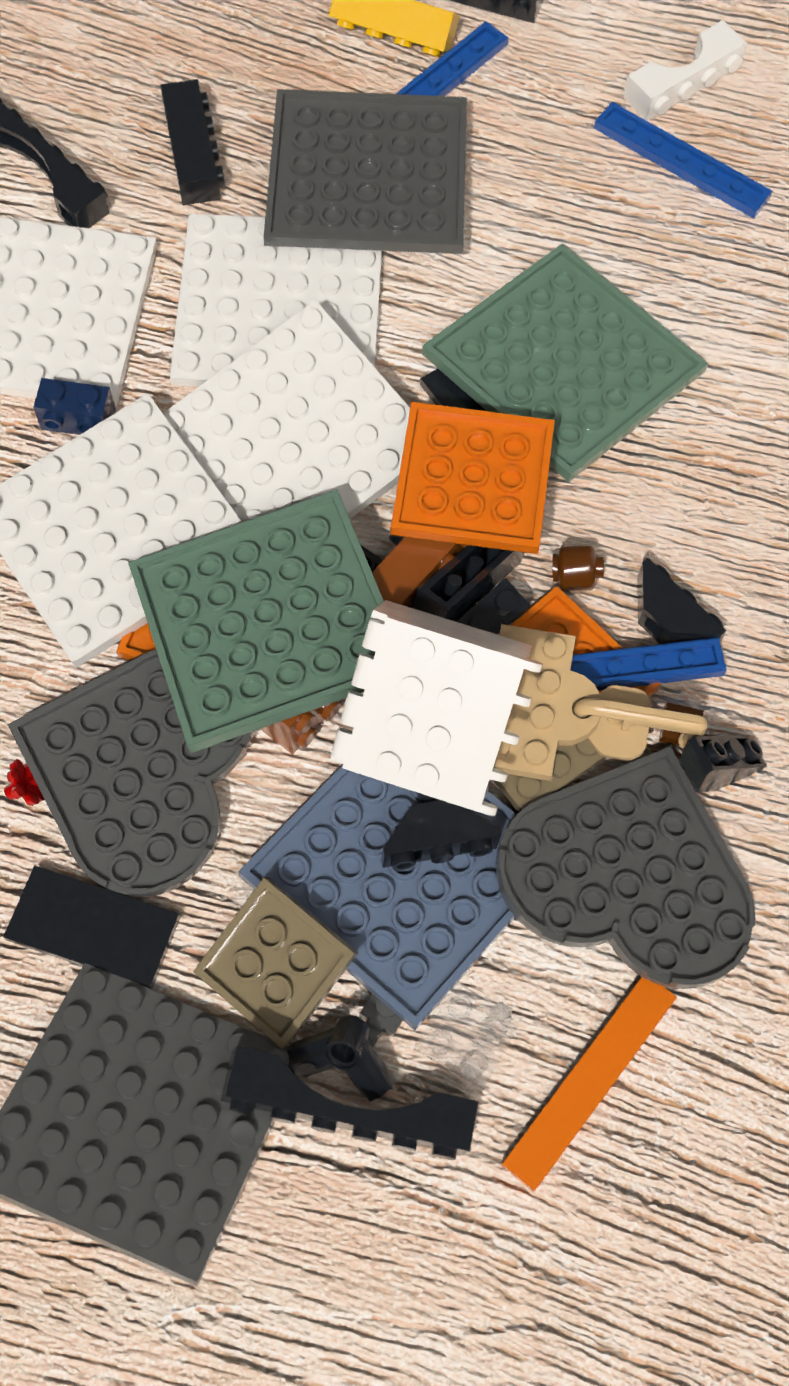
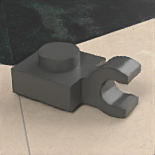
[359,994,403,1047]

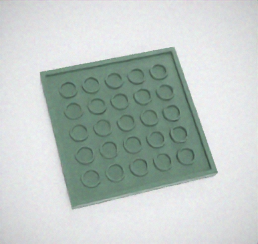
[421,244,709,483]
[128,489,384,753]

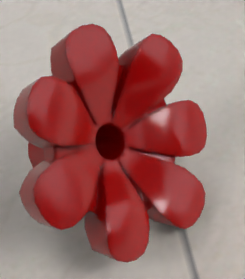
[4,759,45,806]

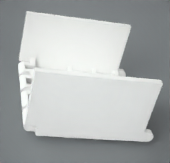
[330,600,542,816]

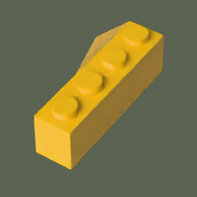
[329,0,460,57]

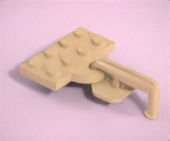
[493,624,707,781]

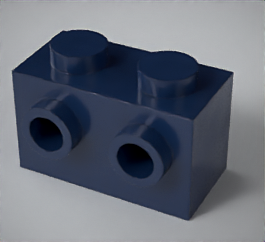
[33,378,115,435]

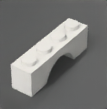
[623,20,747,121]

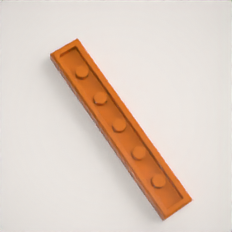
[501,977,677,1192]

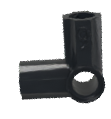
[287,1015,395,1102]

